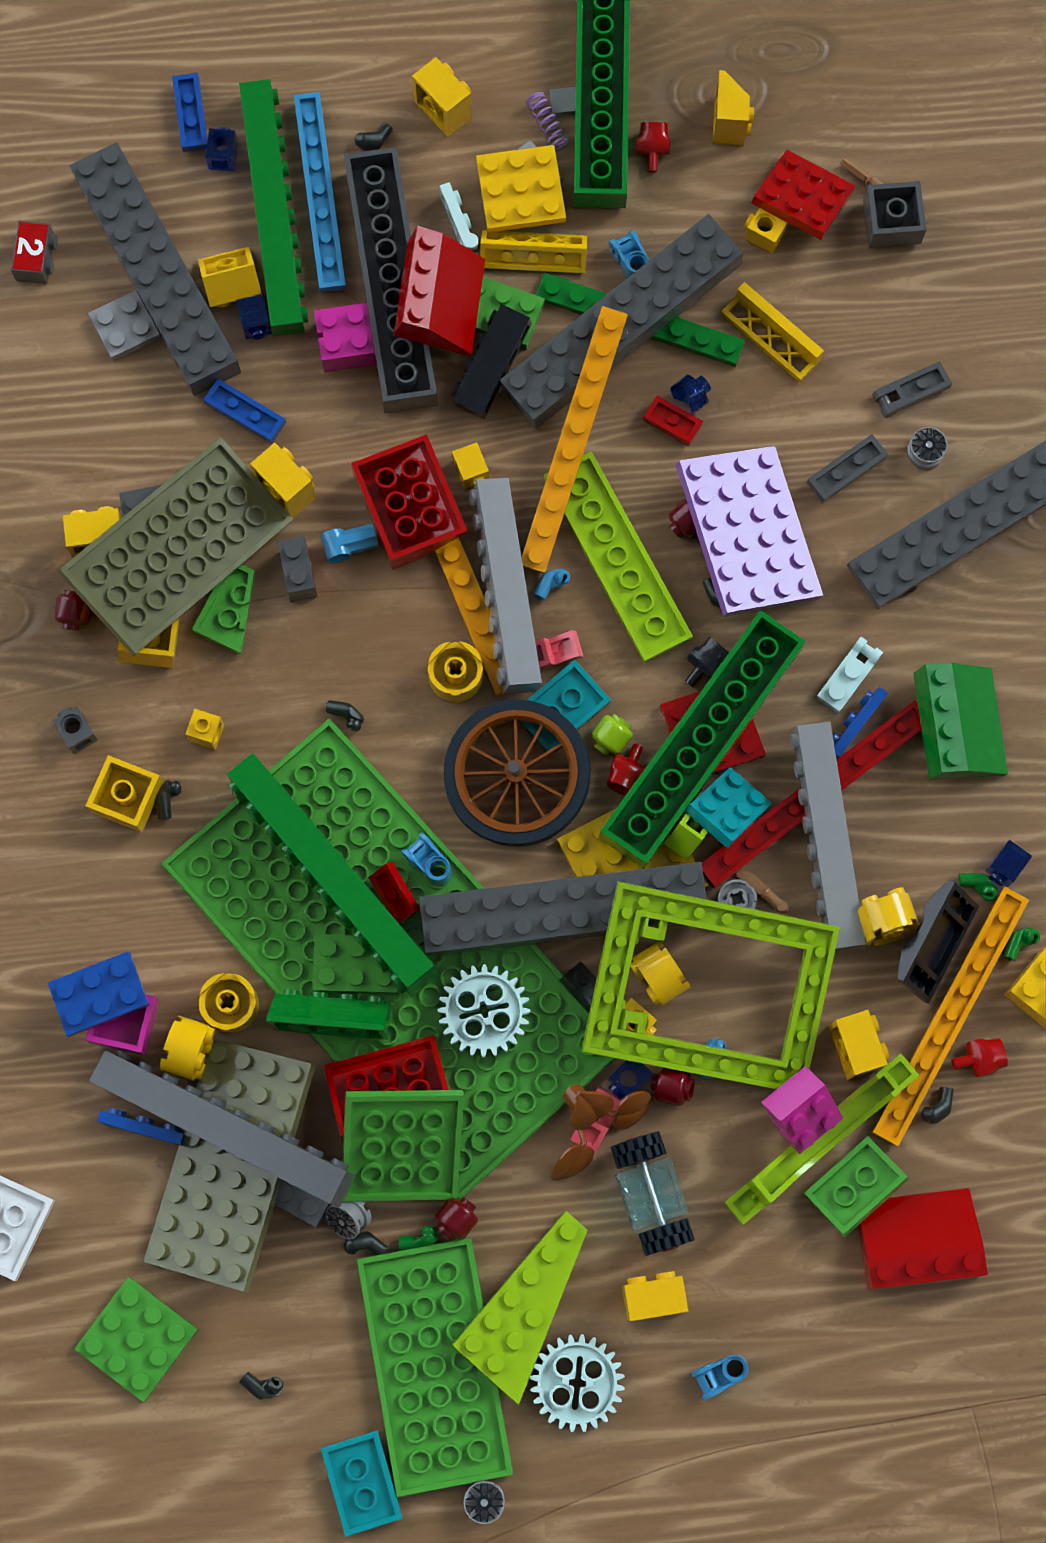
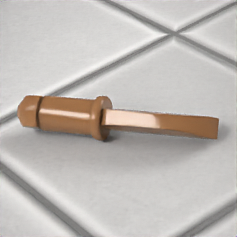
[840,158,884,186]
[736,870,789,913]

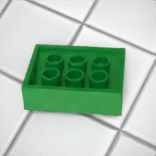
[913,663,1008,780]
[266,989,391,1040]

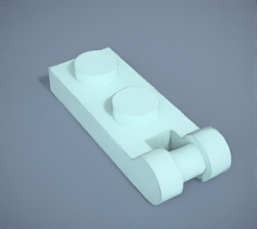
[440,182,479,254]
[816,637,884,714]

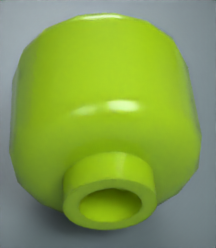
[592,713,633,756]

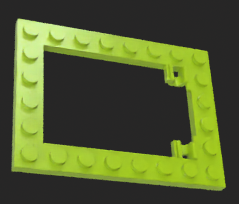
[582,881,840,1089]

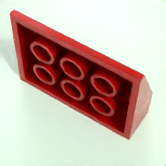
[394,226,485,356]
[351,434,468,570]
[324,1035,449,1143]
[858,1188,988,1289]

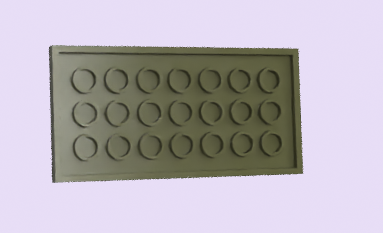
[58,437,293,656]
[143,1039,316,1293]

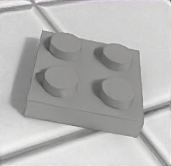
[88,290,161,361]

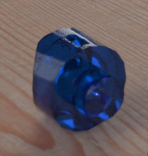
[670,374,711,415]

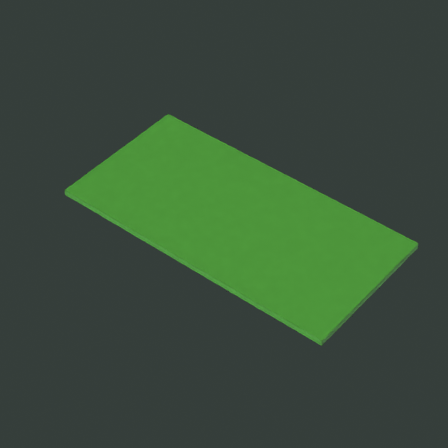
[161,718,616,1201]

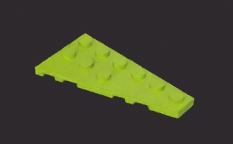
[451,1211,588,1405]

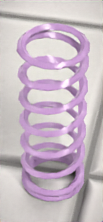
[526,92,569,150]

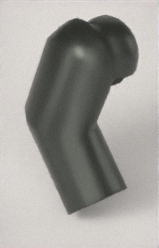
[354,122,393,150]
[921,1087,954,1124]
[239,1371,283,1400]

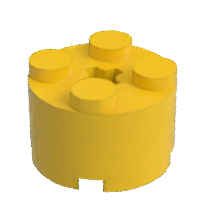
[428,641,483,704]
[858,887,920,946]
[630,940,691,1006]
[199,973,259,1034]
[160,1015,215,1081]

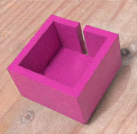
[314,303,377,373]
[85,994,160,1056]
[761,1066,843,1154]

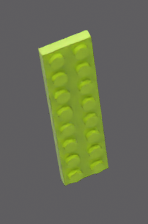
[543,451,693,663]

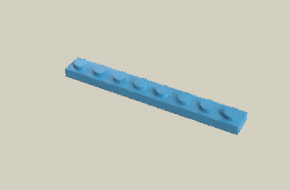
[294,92,346,293]

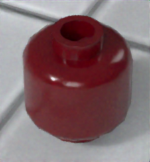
[669,499,697,539]
[54,590,91,630]
[651,1067,695,1106]
[435,1197,478,1241]

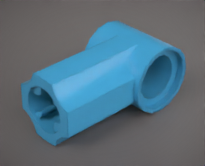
[321,523,378,563]

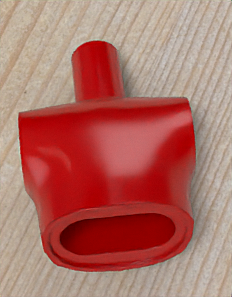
[636,122,670,173]
[607,743,646,796]
[951,1038,1008,1078]

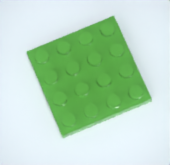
[342,1090,464,1202]

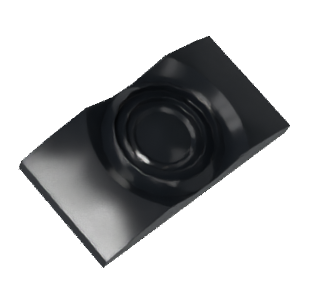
[898,880,979,1004]

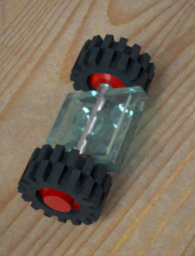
[610,1131,695,1256]

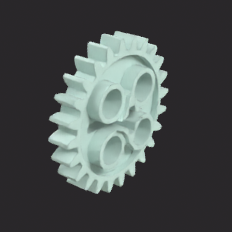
[438,964,530,1058]
[530,1334,625,1432]

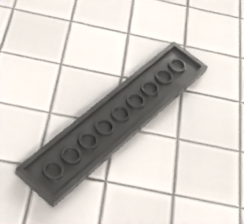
[847,441,1046,610]

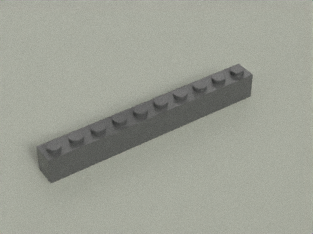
[89,1049,355,1207]

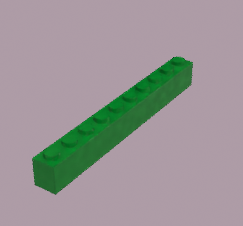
[239,79,309,337]

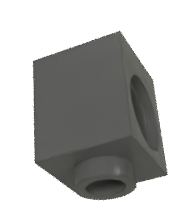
[53,707,98,754]

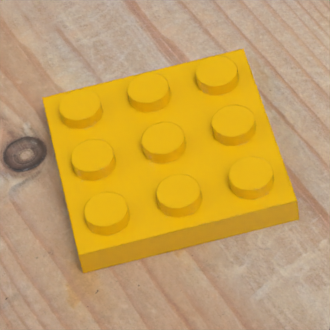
[476,145,566,233]

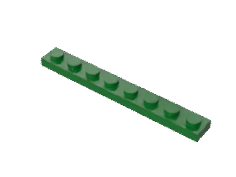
[536,272,745,367]

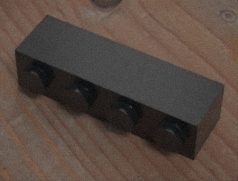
[452,304,532,419]

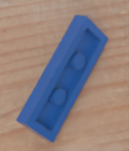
[172,73,209,152]
[203,379,286,444]
[833,687,888,760]
[97,1107,185,1146]

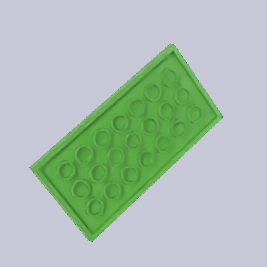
[357,1238,513,1497]

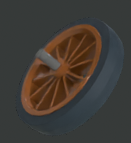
[444,699,591,846]

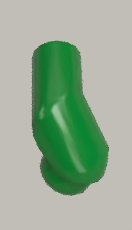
[958,873,997,901]
[1002,927,1040,961]
[399,1226,438,1250]

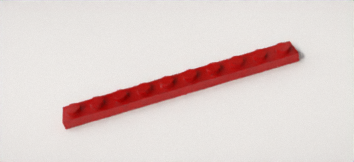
[702,700,922,888]

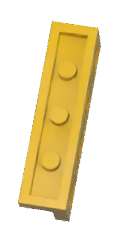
[480,230,587,273]
[721,282,824,383]

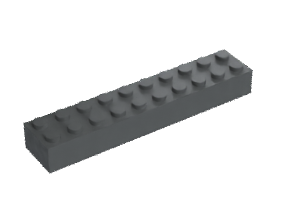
[70,142,241,396]
[344,147,438,413]
[500,214,743,430]
[419,862,707,958]

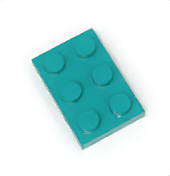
[520,660,611,752]
[685,767,772,848]
[321,1430,403,1537]

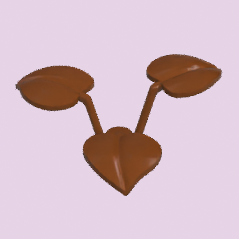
[551,1084,654,1180]

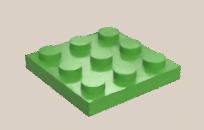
[75,1277,199,1402]

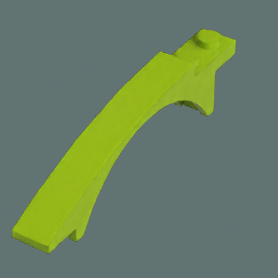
[724,1053,919,1225]

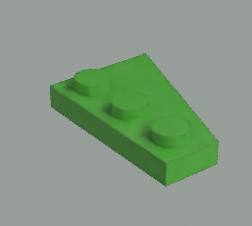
[191,564,255,655]

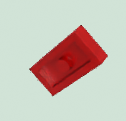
[643,395,703,446]
[368,861,420,924]

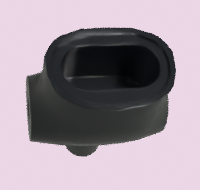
[684,637,729,687]

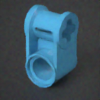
[608,230,649,279]
[401,832,452,886]
[690,1354,749,1401]

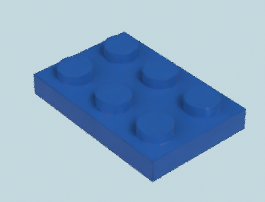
[48,951,150,1037]

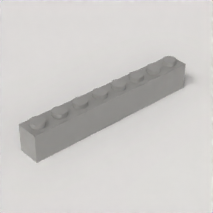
[469,478,542,694]
[789,722,866,949]

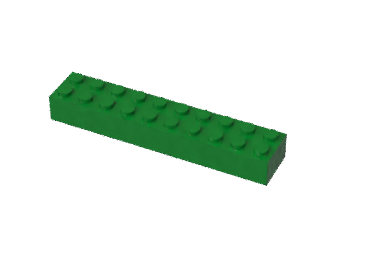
[573,0,630,208]
[598,610,806,869]
[227,753,438,997]

